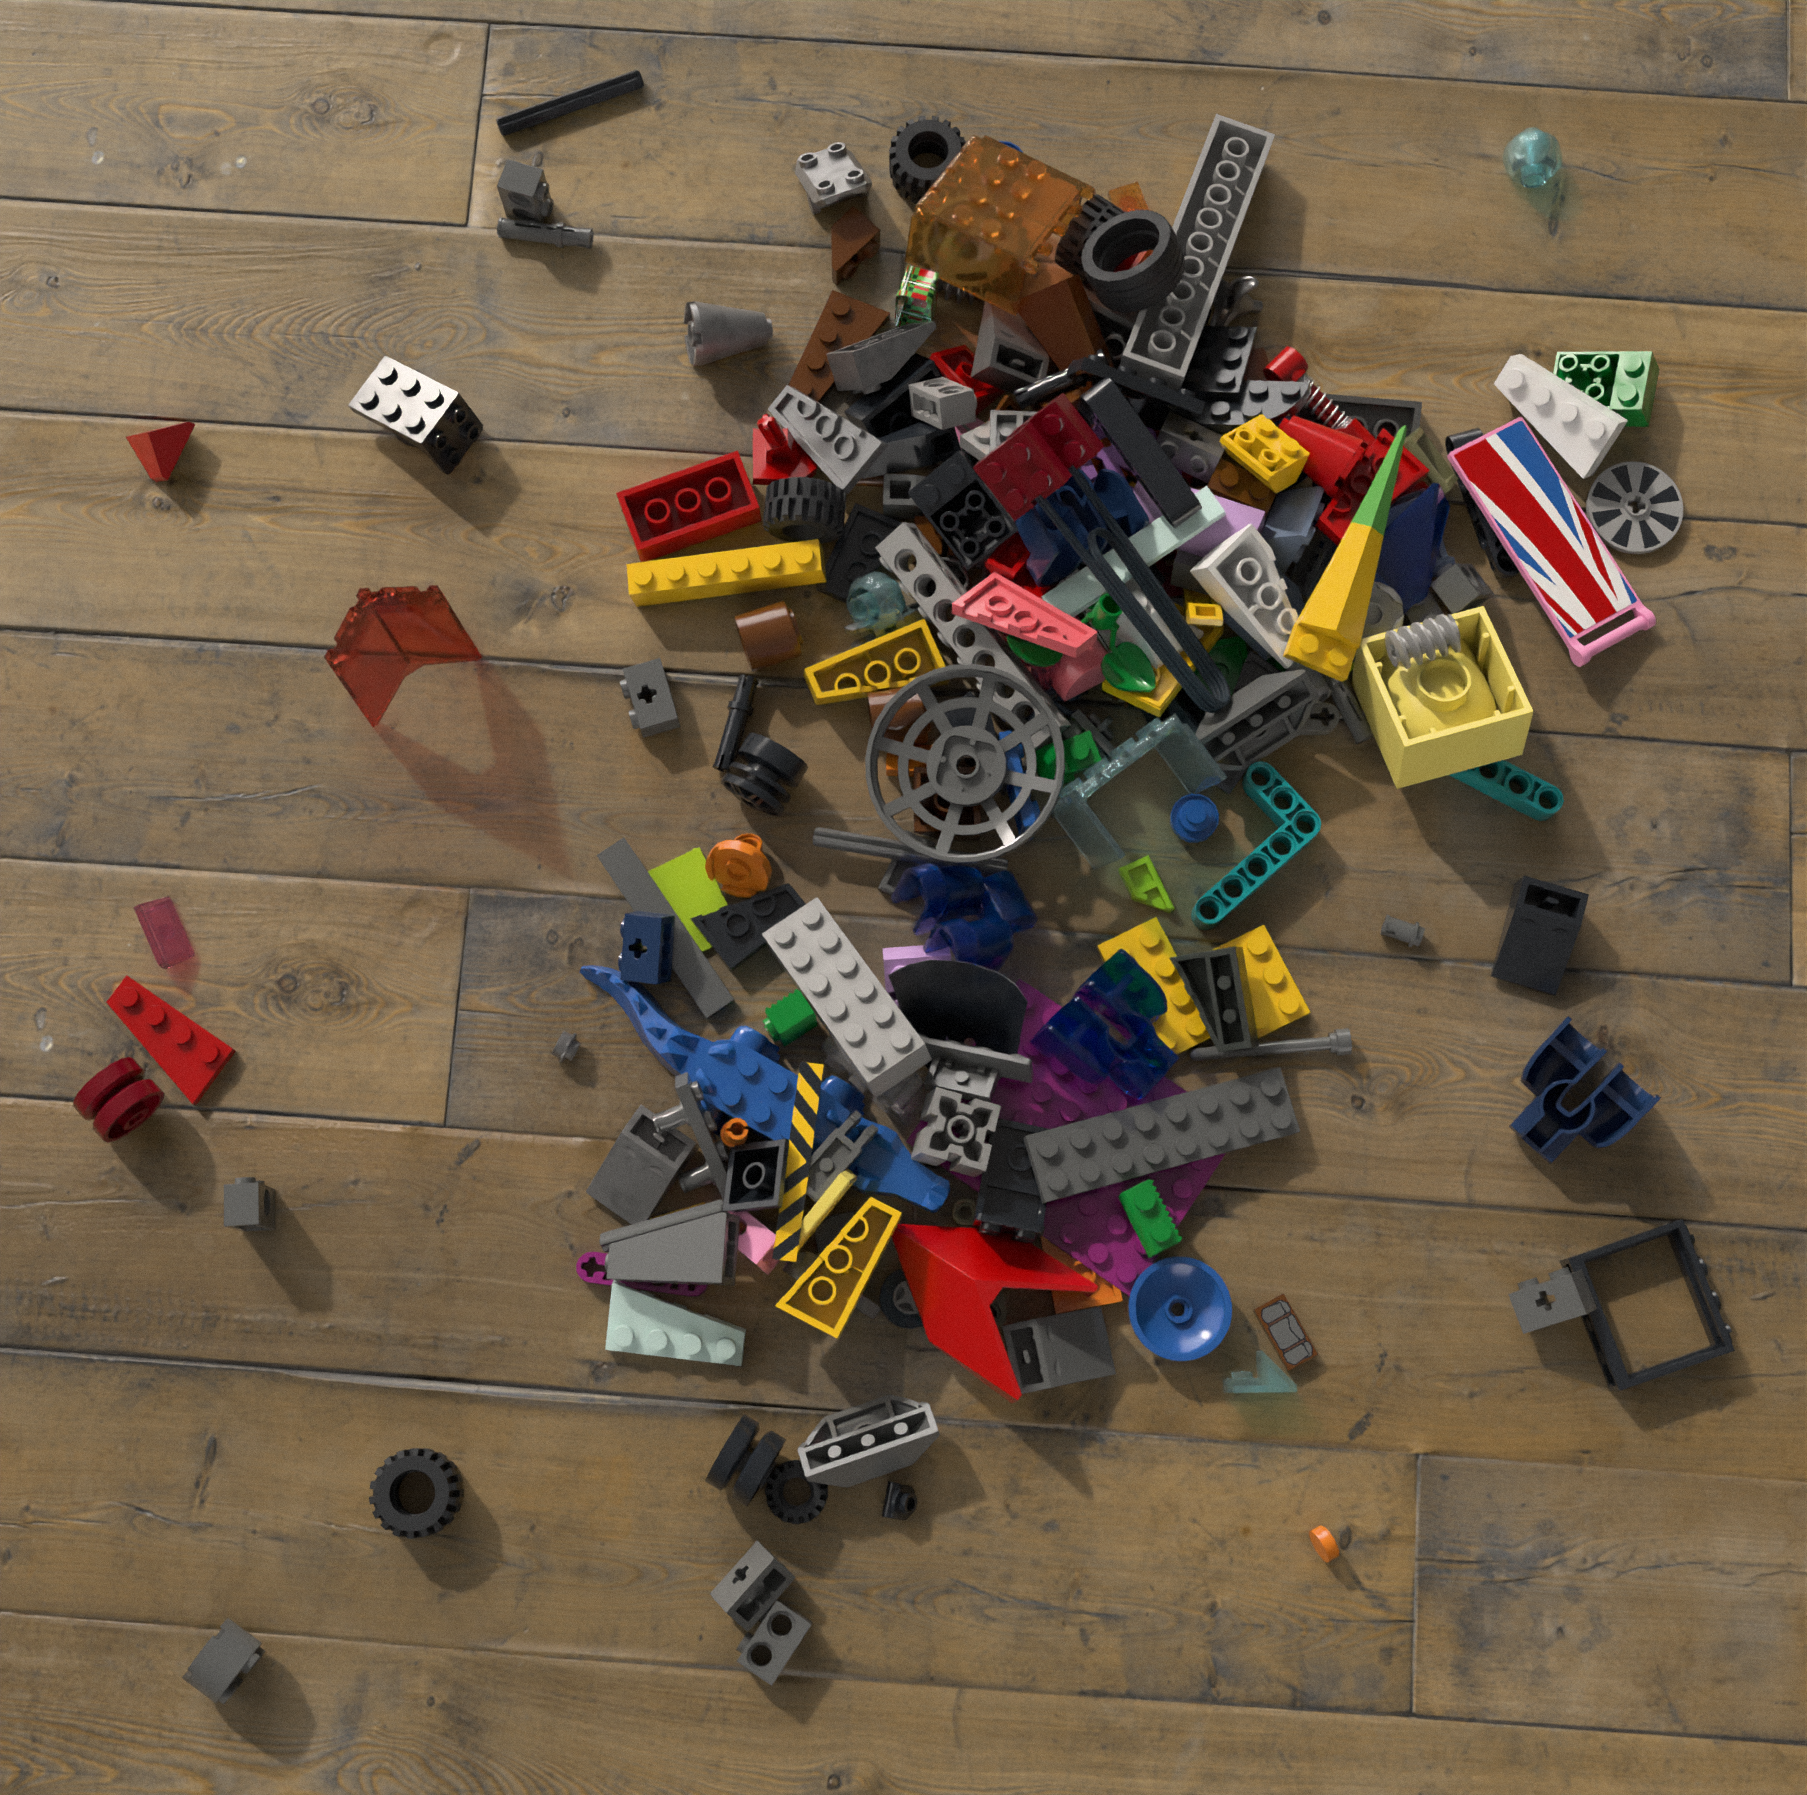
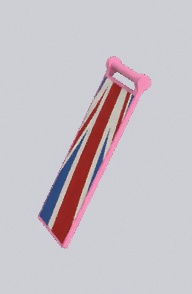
[1447,417,1656,667]

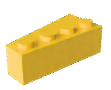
[803,619,950,705]
[775,1197,902,1340]

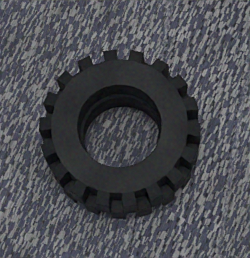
[889,116,967,205]
[1055,194,1125,284]
[763,477,847,544]
[369,1448,464,1539]

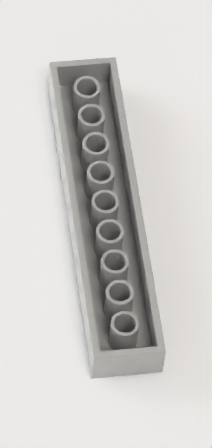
[1119,114,1275,392]

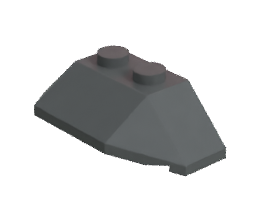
[1191,669,1319,771]
[797,1394,940,1488]

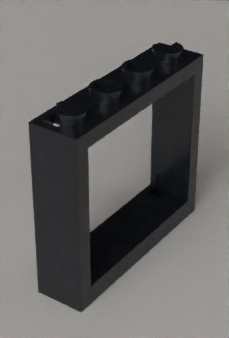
[1560,1219,1735,1391]

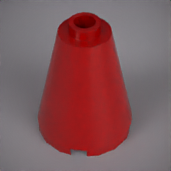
[1278,415,1369,499]

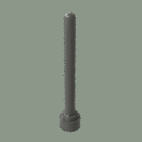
[1189,1028,1352,1061]

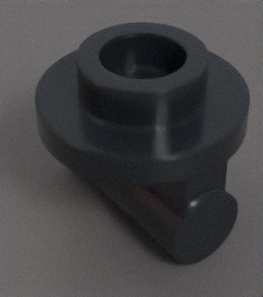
[882,1481,917,1521]

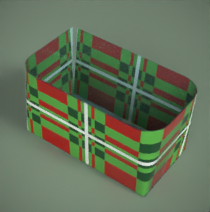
[895,265,939,327]

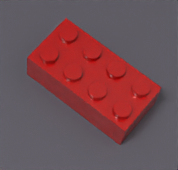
[616,450,762,562]

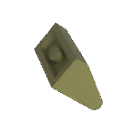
[1403,427,1458,497]

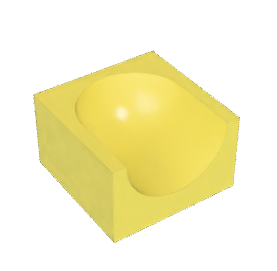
[1351,606,1534,789]

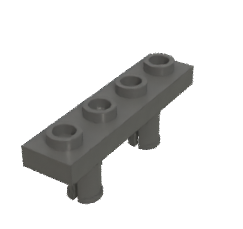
[652,1072,729,1200]

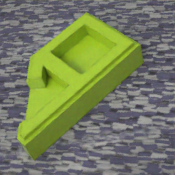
[1118,855,1175,913]

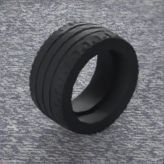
[1081,210,1185,313]

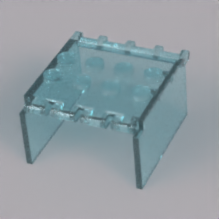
[1050,714,1227,870]

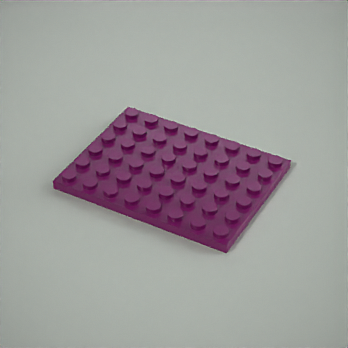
[906,978,1226,1297]

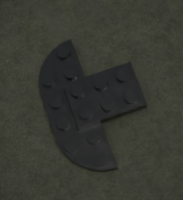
[1120,325,1311,434]

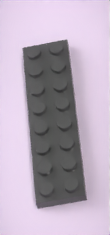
[1024,1067,1300,1204]

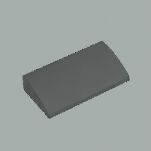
[1295,394,1422,438]

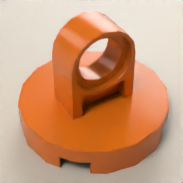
[705,833,772,898]

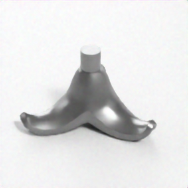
[1210,276,1263,326]

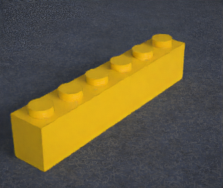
[626,539,827,607]

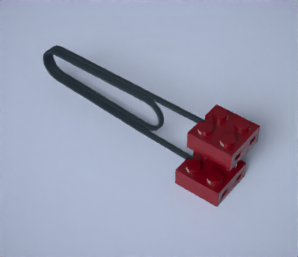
[973,393,1231,713]

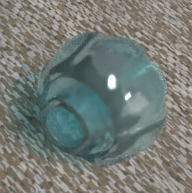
[1503,127,1562,188]
[846,572,906,633]

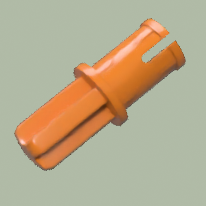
[720,1118,748,1149]

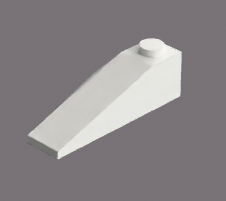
[1190,524,1298,668]

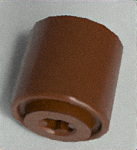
[734,601,803,672]
[866,687,931,745]

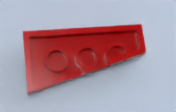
[1316,428,1430,546]
[106,975,236,1106]

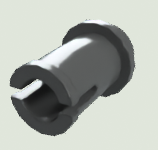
[1380,914,1425,947]

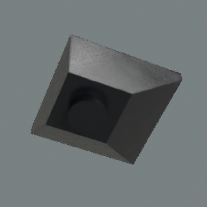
[722,1139,789,1213]

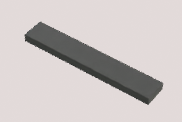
[596,837,735,1019]

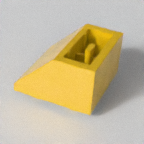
[1219,414,1310,494]

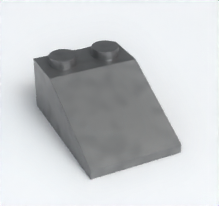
[826,321,937,395]

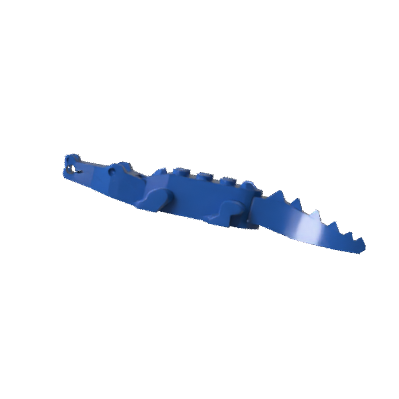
[580,965,950,1214]

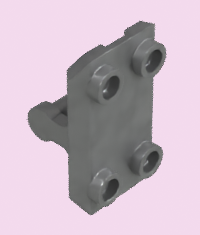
[795,142,872,215]

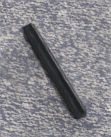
[496,70,644,136]

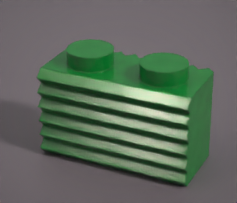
[762,989,818,1047]
[1118,1179,1182,1258]

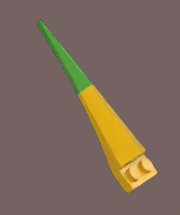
[1283,425,1407,682]

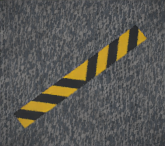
[772,1062,824,1262]

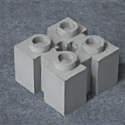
[911,1087,1001,1177]

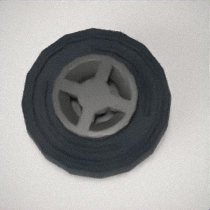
[879,1268,924,1329]

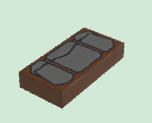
[1253,1293,1318,1371]

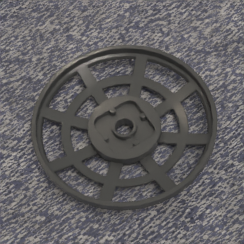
[865,664,1066,864]

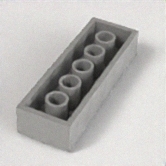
[762,897,932,1098]

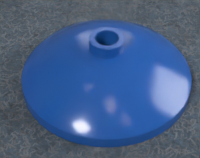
[1128,1257,1232,1361]

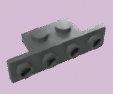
[917,1033,1034,1103]

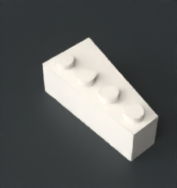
[1494,354,1628,479]

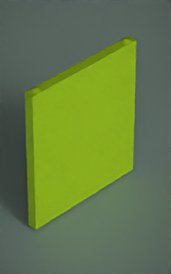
[648,847,728,953]

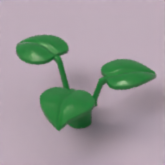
[1007,583,1156,692]

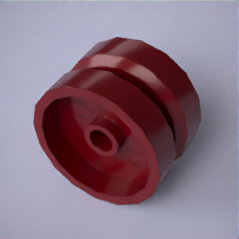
[73,1057,164,1143]

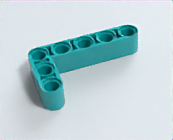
[1449,760,1564,821]
[1191,761,1321,930]

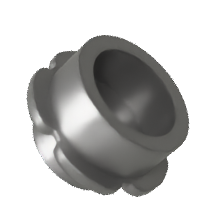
[552,1031,581,1063]

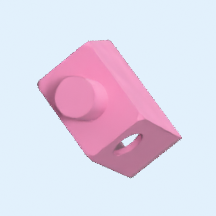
[730,1211,780,1275]

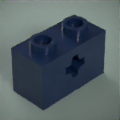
[618,911,675,984]

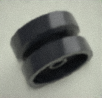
[705,1414,786,1507]

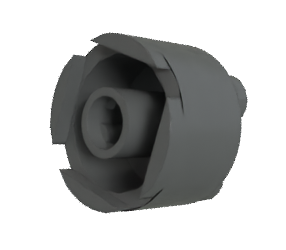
[182,1618,266,1704]

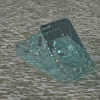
[1223,1350,1297,1393]

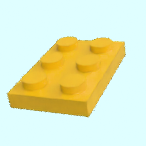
[1210,925,1311,1039]

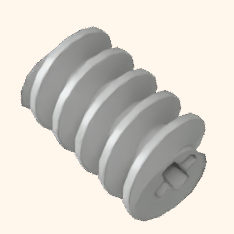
[1385,614,1461,669]

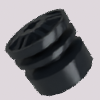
[721,733,808,817]

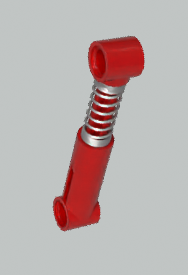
[1263,346,1429,496]

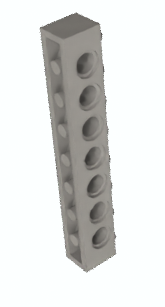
[875,522,1071,751]

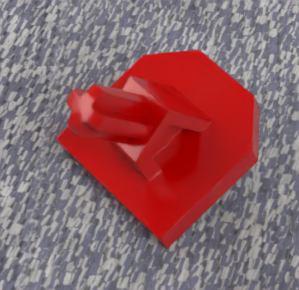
[752,414,817,485]

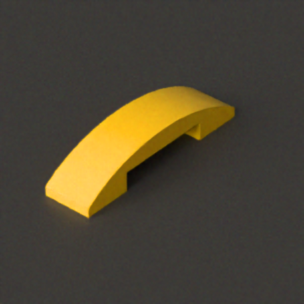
[1182,588,1223,627]

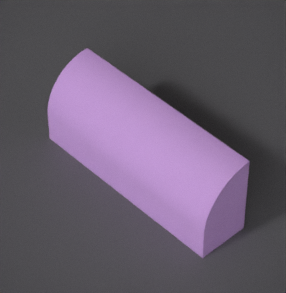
[1133,481,1265,557]

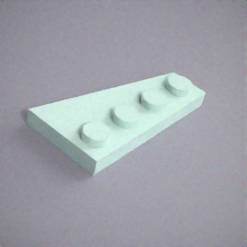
[605,1280,746,1366]

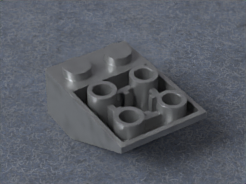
[586,1105,699,1224]

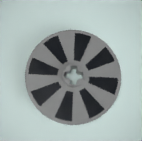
[1586,462,1683,554]

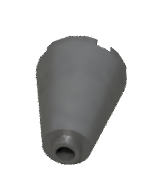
[684,301,773,366]

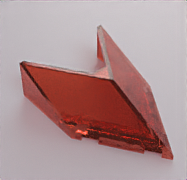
[324,585,482,727]

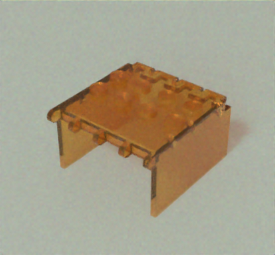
[905,135,1096,316]

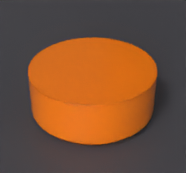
[1309,1525,1340,1563]

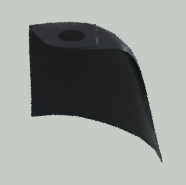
[888,960,1028,1079]

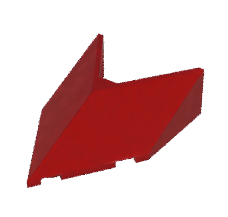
[892,1224,1099,1404]

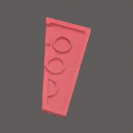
[951,572,1098,658]

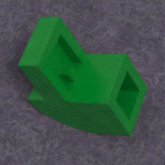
[1036,730,1103,785]

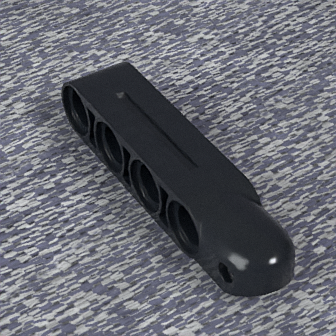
[1445,428,1519,578]

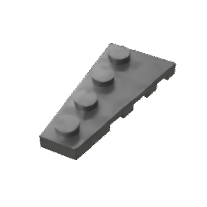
[768,385,888,494]

